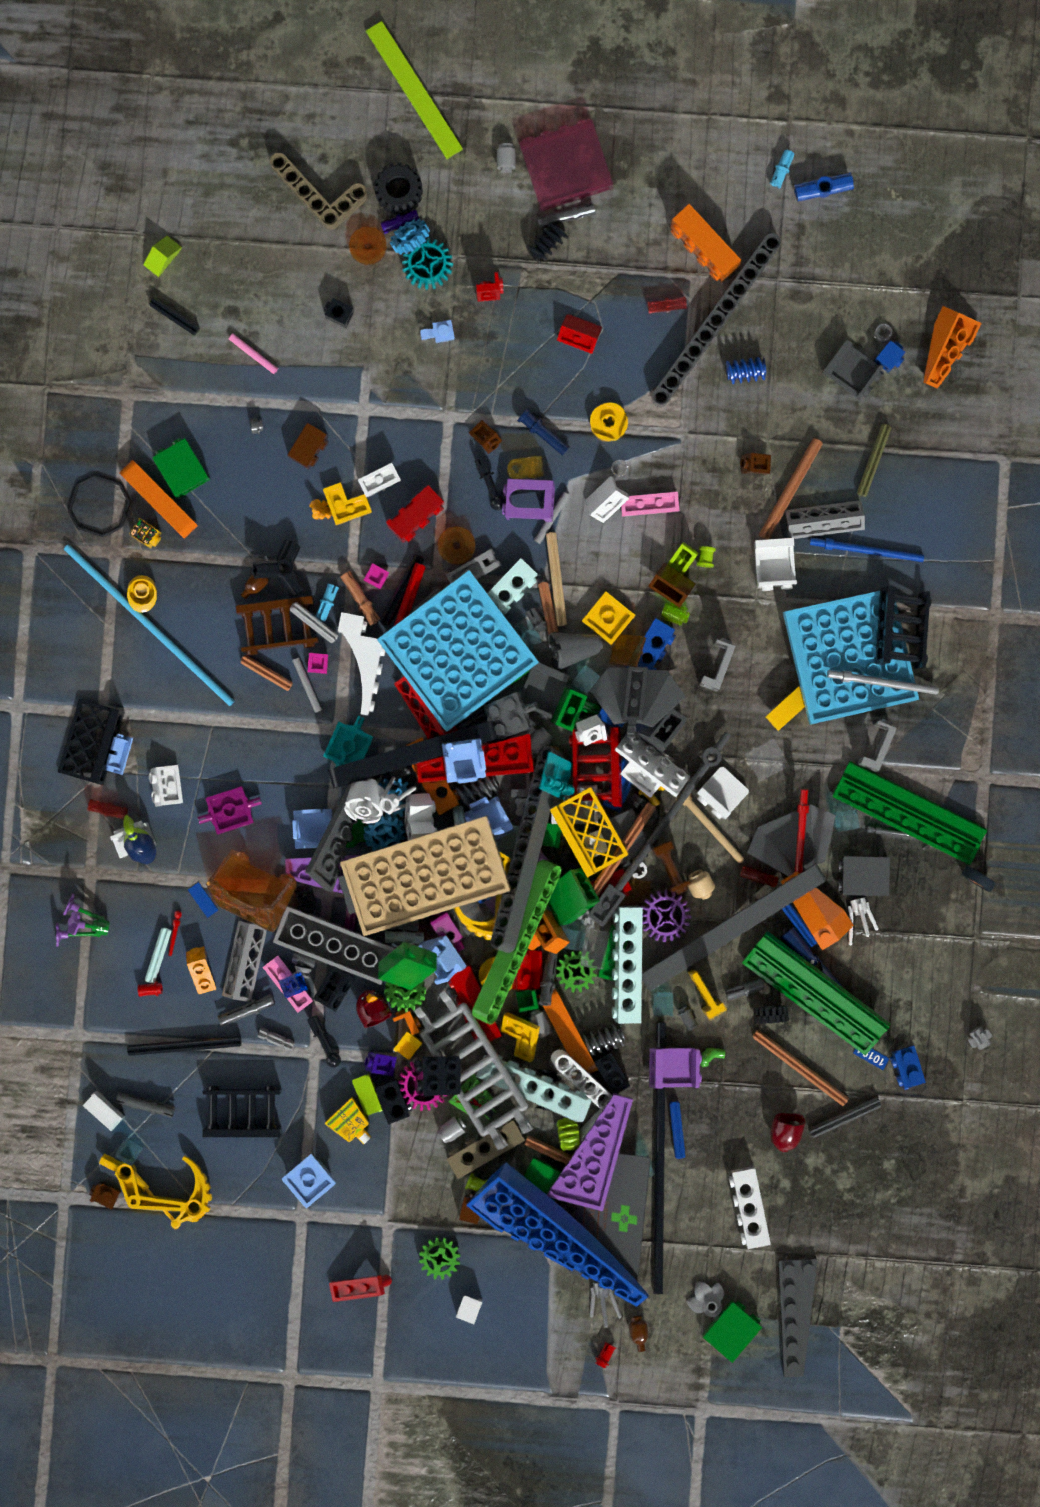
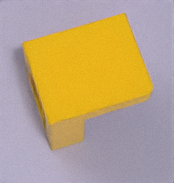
[393,1031,423,1060]

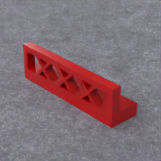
[394,676,458,739]

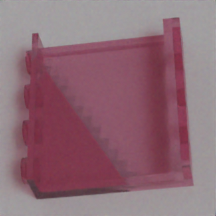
[519,119,613,212]

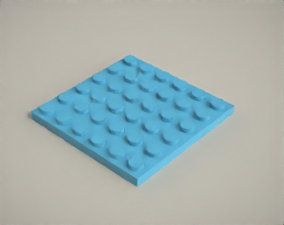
[377,570,539,732]
[783,591,919,725]

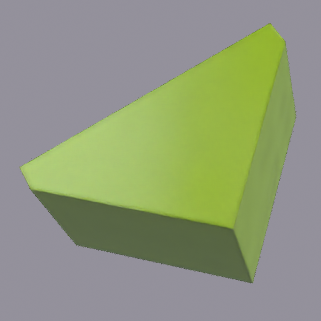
[144,236,182,277]
[668,542,699,574]

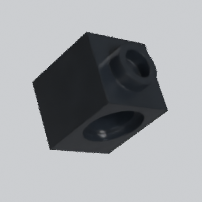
[323,298,355,328]

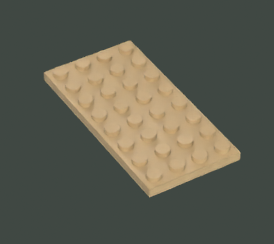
[340,816,511,936]

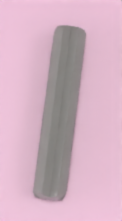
[290,602,338,643]

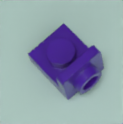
[364,1051,397,1076]

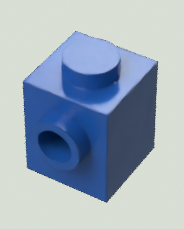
[874,340,905,373]

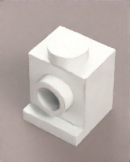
[575,714,607,746]

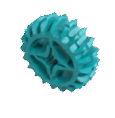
[402,238,453,290]

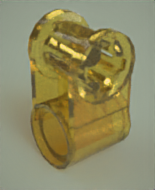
[507,456,544,479]

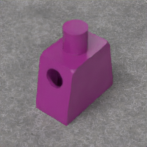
[429,910,465,952]

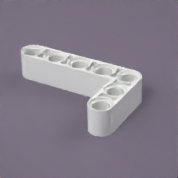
[551,1050,612,1142]

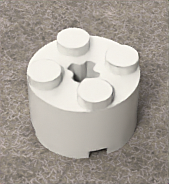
[345,779,388,824]

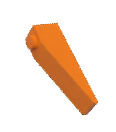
[923,306,982,388]
[781,871,854,950]

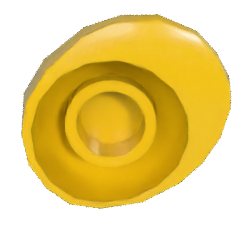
[127,575,157,612]

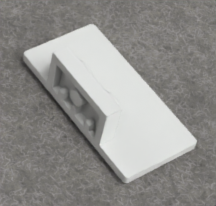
[615,734,690,798]

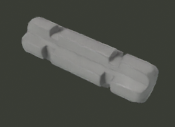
[258,1028,295,1051]

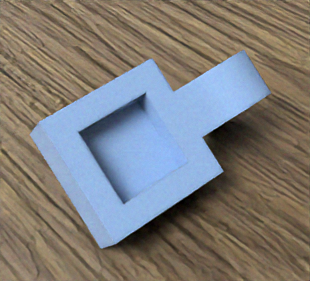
[420,320,455,343]

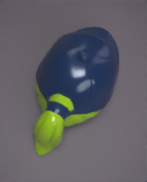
[123,815,156,864]

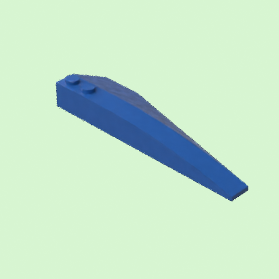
[466,1163,649,1307]

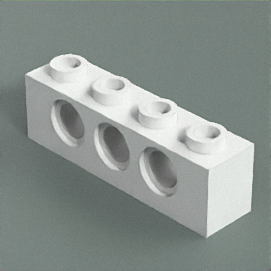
[729,1166,771,1249]

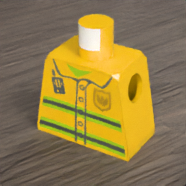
[325,1096,372,1145]

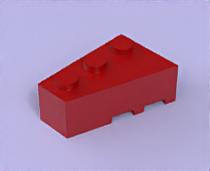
[386,485,445,543]

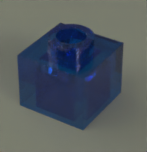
[279,972,308,998]

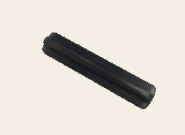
[149,297,200,335]

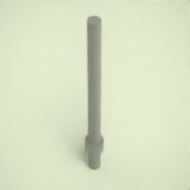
[827,670,939,695]

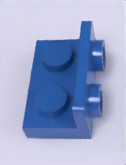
[890,1045,926,1090]

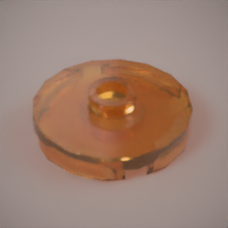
[349,227,387,265]
[437,526,476,565]

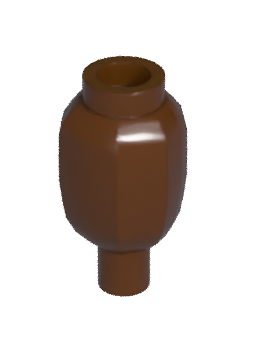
[240,575,269,600]
[629,1315,648,1352]

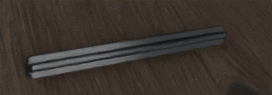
[127,1036,242,1056]

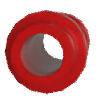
[137,981,163,997]
[595,1342,616,1368]

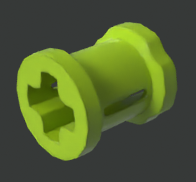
[696,546,716,568]
[465,1173,487,1192]

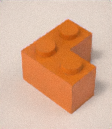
[528,909,570,954]

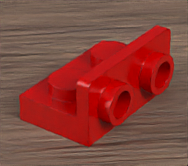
[476,272,504,302]
[512,950,542,990]

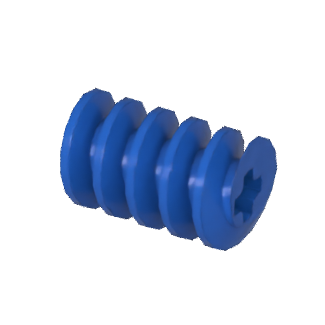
[726,357,766,384]

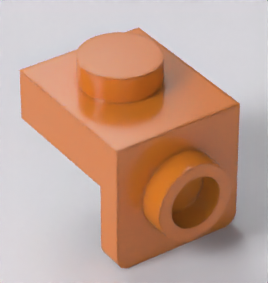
[393,1009,422,1035]

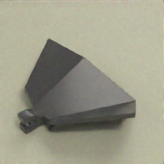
[590,666,685,739]
[747,805,836,876]

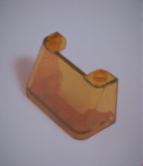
[206,849,297,932]

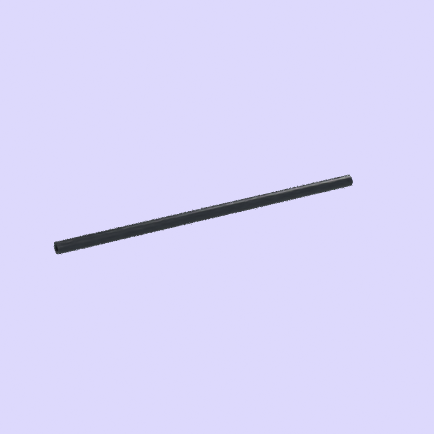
[653,1022,666,1294]

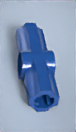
[794,172,854,202]

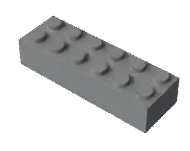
[273,905,396,985]

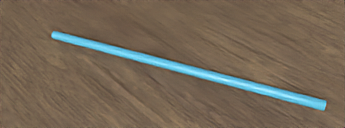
[64,544,235,706]

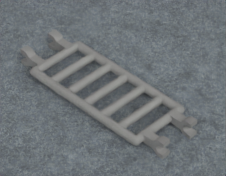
[414,990,534,1150]

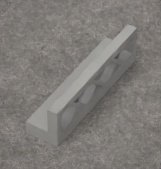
[785,500,865,539]
[222,921,268,1002]

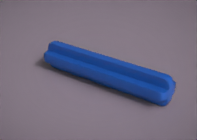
[782,903,817,947]
[669,1101,685,1159]

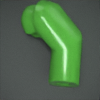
[700,1048,725,1067]

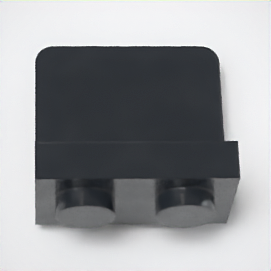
[414,1055,461,1096]

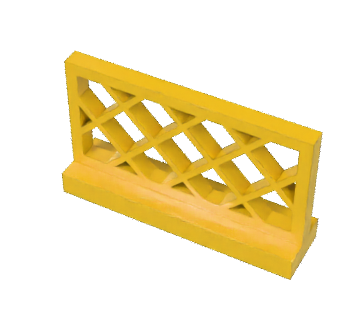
[550,787,629,878]
[688,969,727,1019]

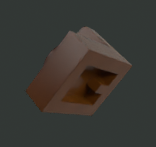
[469,420,502,454]
[740,453,771,475]
[89,1181,121,1210]

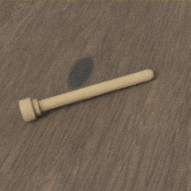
[676,793,744,863]

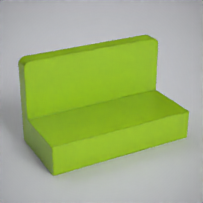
[352,1073,383,1116]

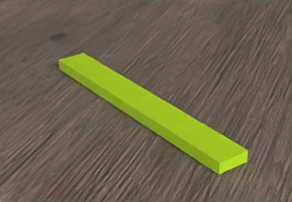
[366,21,463,160]

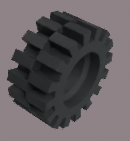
[753,1005,789,1024]

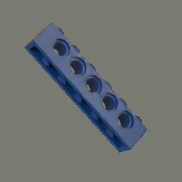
[598,618,676,728]

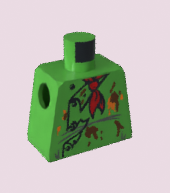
[449,1074,496,1120]

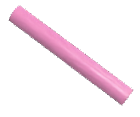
[229,333,278,374]

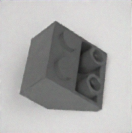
[636,709,687,754]

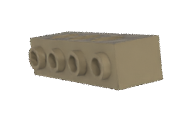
[446,1118,525,1179]

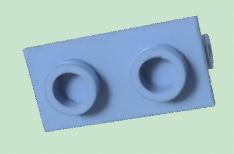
[105,733,133,775]

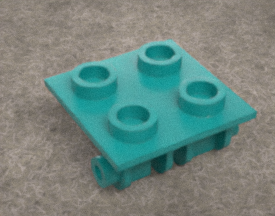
[539,752,575,800]

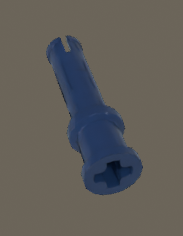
[517,408,570,456]

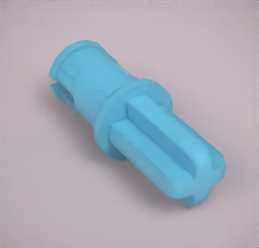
[770,150,795,188]
[315,584,339,622]

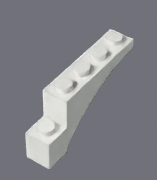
[338,612,386,716]

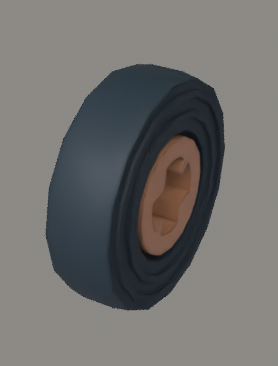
[962,866,995,892]

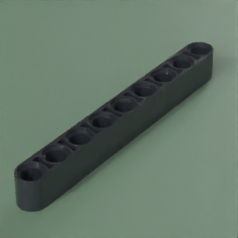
[328,721,498,788]

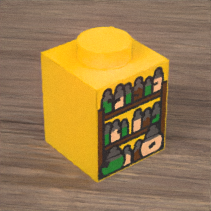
[129,519,161,549]

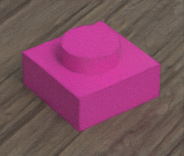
[364,563,389,590]
[307,653,329,674]

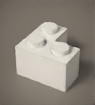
[404,793,437,840]

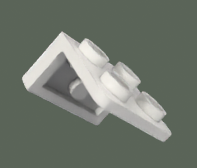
[696,767,749,819]

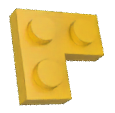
[323,482,372,525]
[501,1012,540,1062]

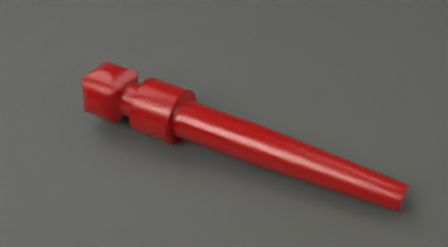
[168,911,182,956]

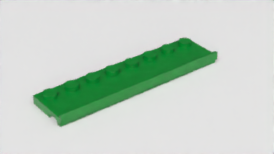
[832,761,987,865]
[742,931,891,1056]

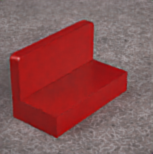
[557,314,602,354]

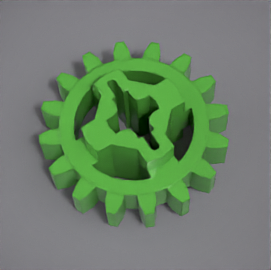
[556,951,597,993]
[384,981,426,1012]
[419,1237,461,1280]

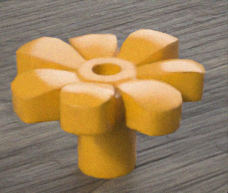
[309,499,332,520]

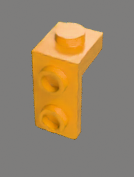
[186,946,216,994]

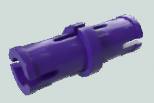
[380,209,419,234]

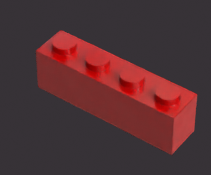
[448,965,502,1041]

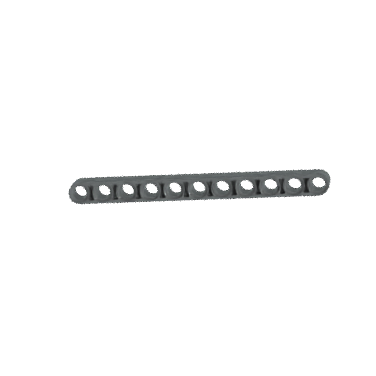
[652,233,781,408]
[490,746,564,953]
[642,863,827,992]

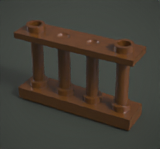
[236,596,319,655]
[651,841,690,894]

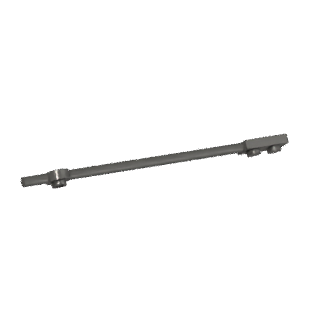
[587,732,731,927]

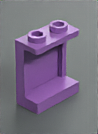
[649,1048,702,1088]

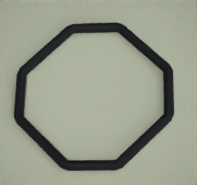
[68,474,131,537]

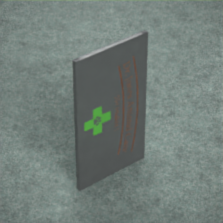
[569,1153,651,1282]

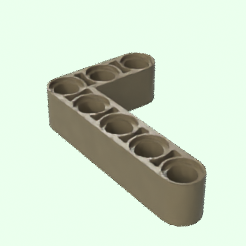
[270,153,368,230]

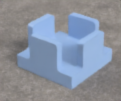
[442,738,486,783]
[464,796,515,841]
[293,809,333,849]
[418,935,466,984]
[282,1153,336,1209]

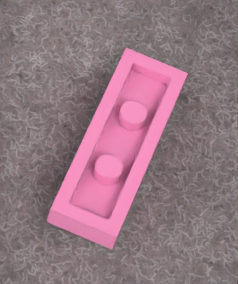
[621,492,679,517]
[263,955,314,1013]

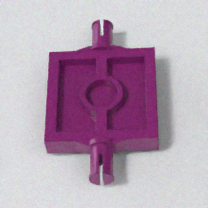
[197,786,262,835]

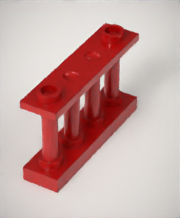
[569,728,622,808]

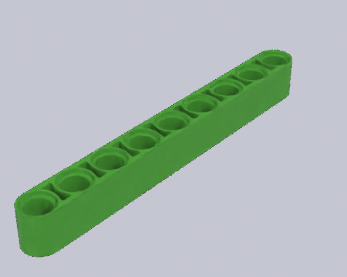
[472,859,561,1024]

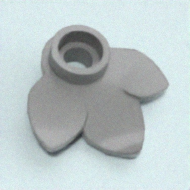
[687,1281,724,1317]

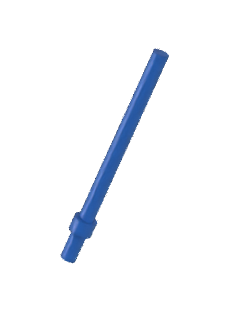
[810,538,924,562]

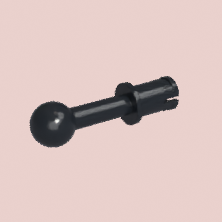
[474,456,505,511]
[307,1015,341,1068]

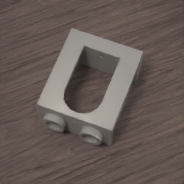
[699,638,735,692]
[857,719,897,772]

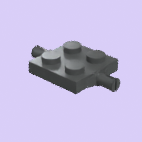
[483,692,538,742]

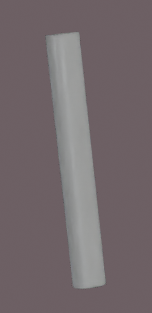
[534,491,570,544]
[292,658,322,713]

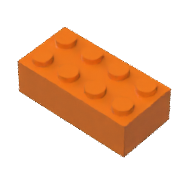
[670,204,741,283]

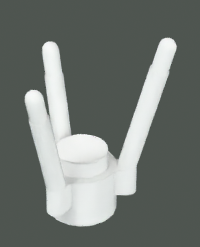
[380,776,416,814]
[848,898,878,946]

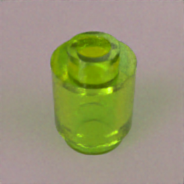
[661,602,690,626]

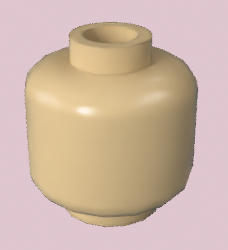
[688,870,715,900]

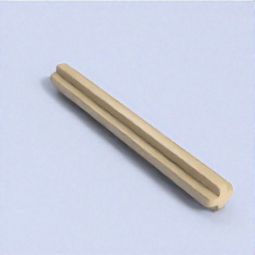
[546,532,567,627]

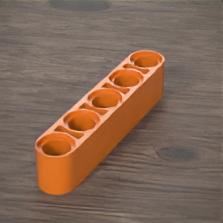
[119,460,198,539]
[538,988,598,1074]

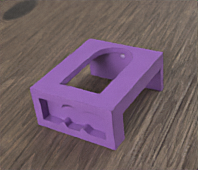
[502,479,555,522]

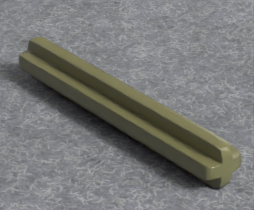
[857,424,891,497]

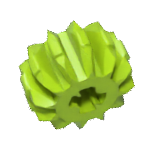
[557,1117,580,1151]

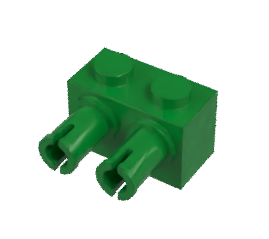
[550,687,601,732]

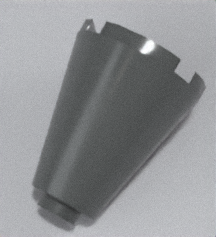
[548,632,603,670]

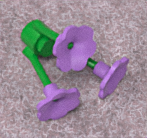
[56,894,110,946]

